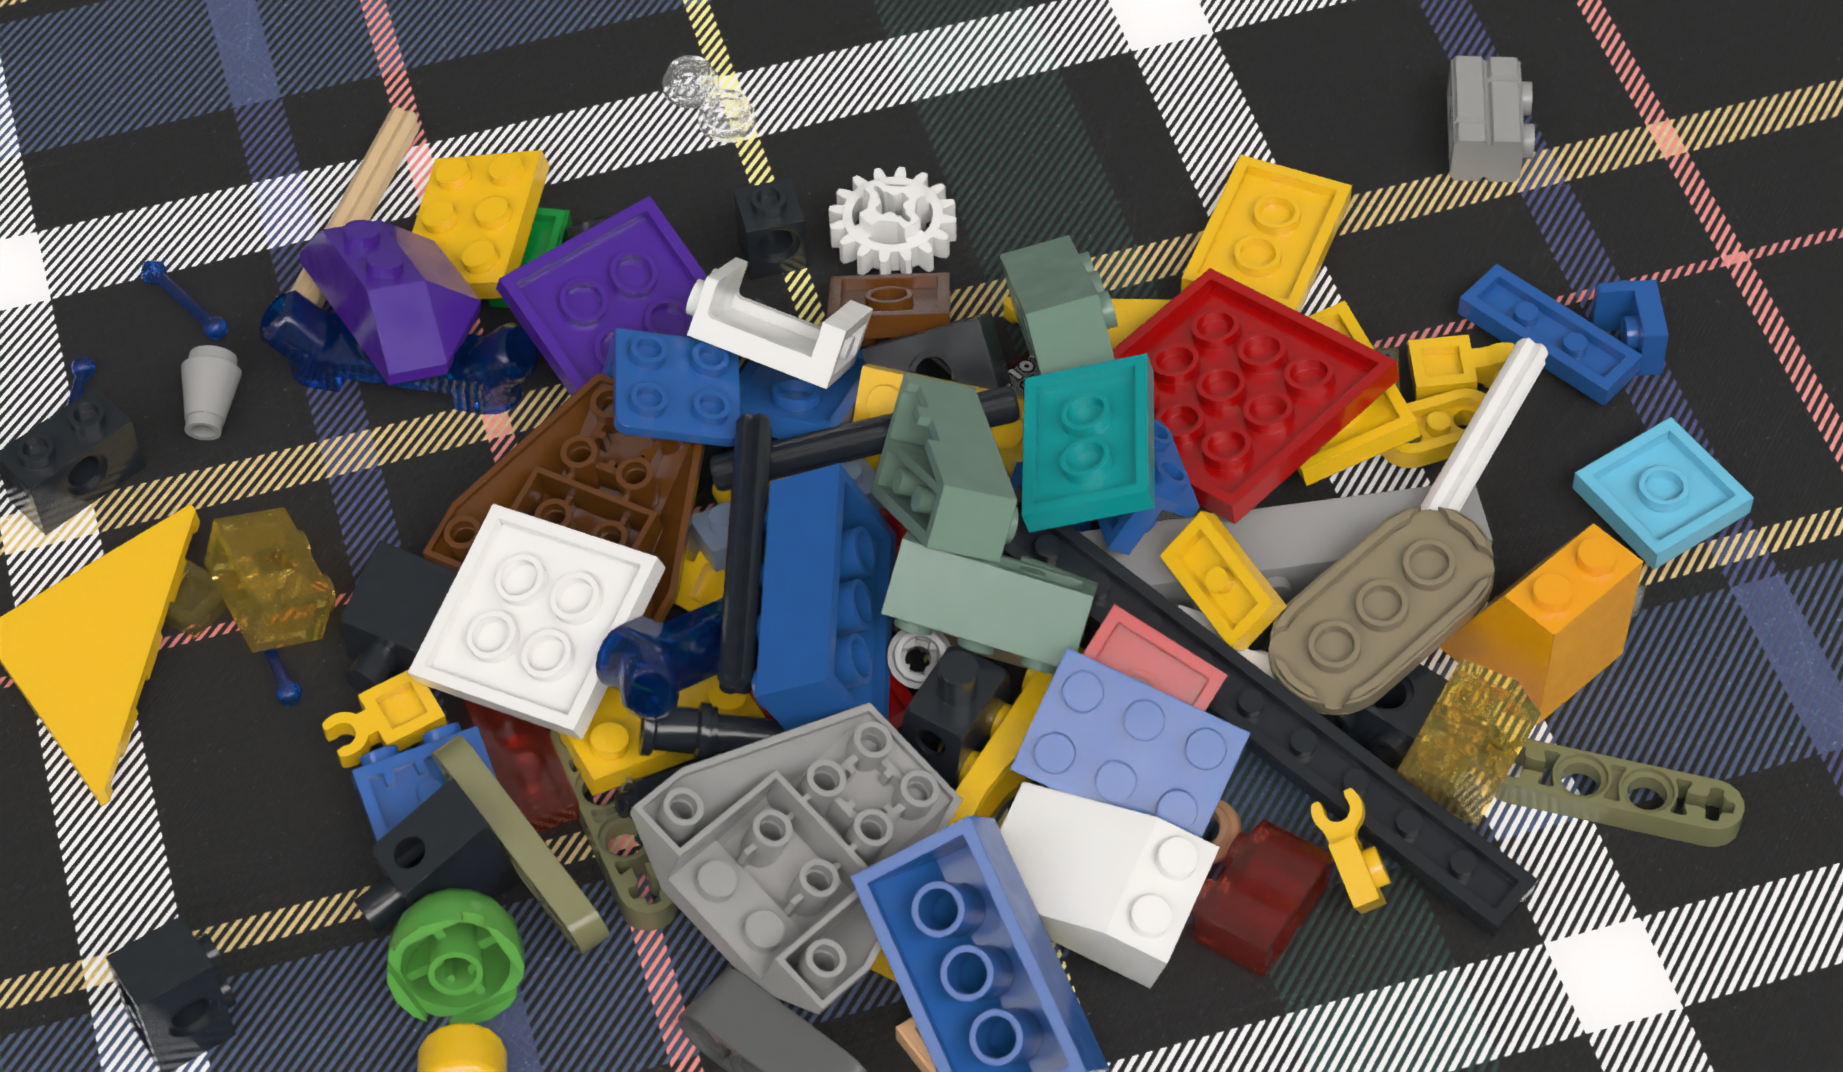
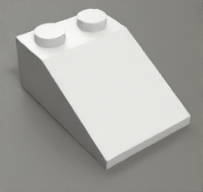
[1000,782,1220,988]

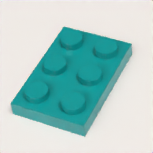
[1022,353,1155,533]

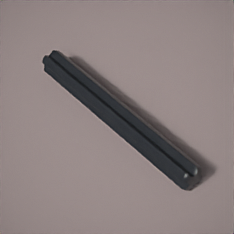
[710,386,1020,492]
[717,413,772,695]

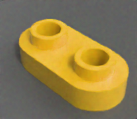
[1381,388,1486,468]

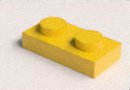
[1160,511,1287,651]

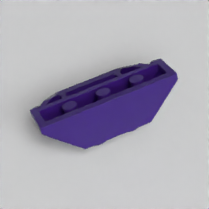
[300,220,481,385]

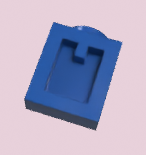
[1590,280,1669,376]

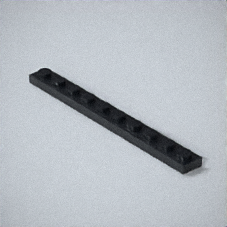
[1002,487,1538,937]

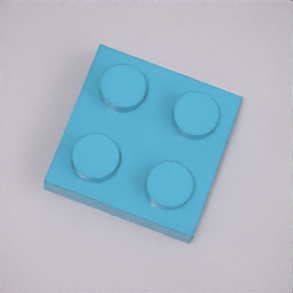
[1572,417,1754,570]

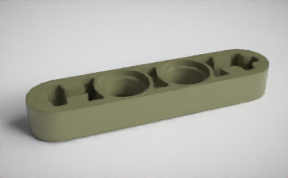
[549,730,679,931]
[432,734,610,956]
[1484,737,1745,847]

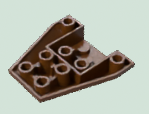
[422,373,705,652]

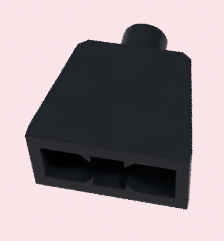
[341,541,458,693]
[901,645,1012,791]
[353,778,521,933]

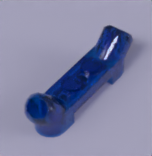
[259,290,539,415]
[595,586,763,720]

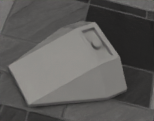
[630,702,962,1015]

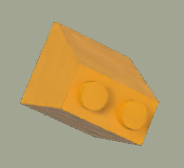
[1441,523,1643,726]

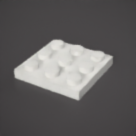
[408,504,666,740]

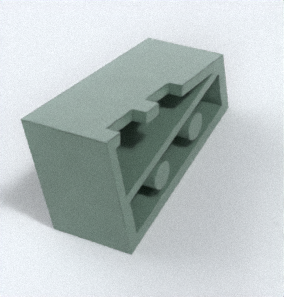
[1000,235,1118,376]
[871,372,1018,563]
[881,531,1098,674]

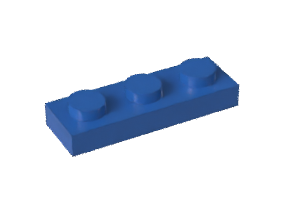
[1458,264,1643,406]

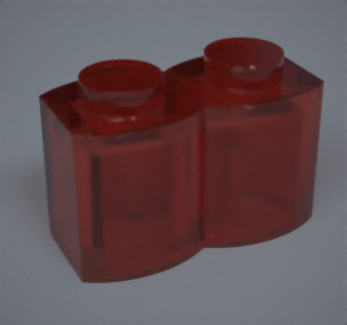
[1190,819,1334,977]

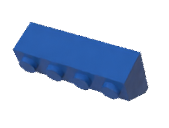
[751,463,897,731]
[850,816,1109,1072]

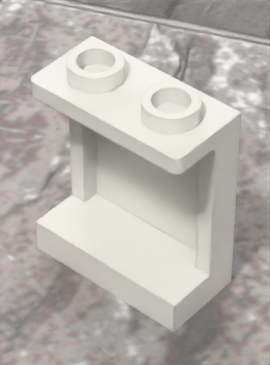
[686,257,873,389]

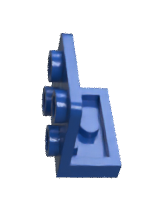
[602,328,740,447]

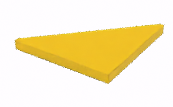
[0,504,200,807]

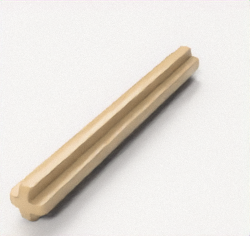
[279,107,420,332]

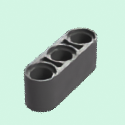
[678,968,867,1072]

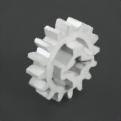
[829,167,957,275]

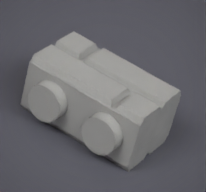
[1447,56,1535,182]

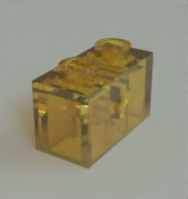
[204,507,336,653]
[1397,658,1541,826]

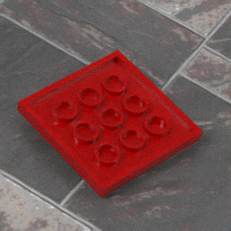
[1112,268,1399,524]

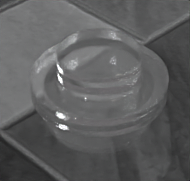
[662,55,720,108]
[698,89,756,142]

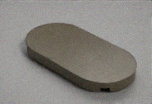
[1269,506,1495,715]

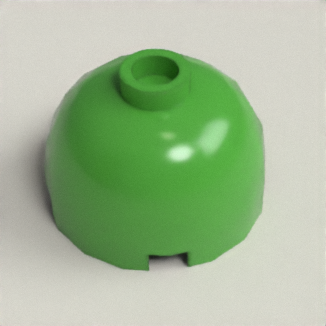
[387,888,525,1025]

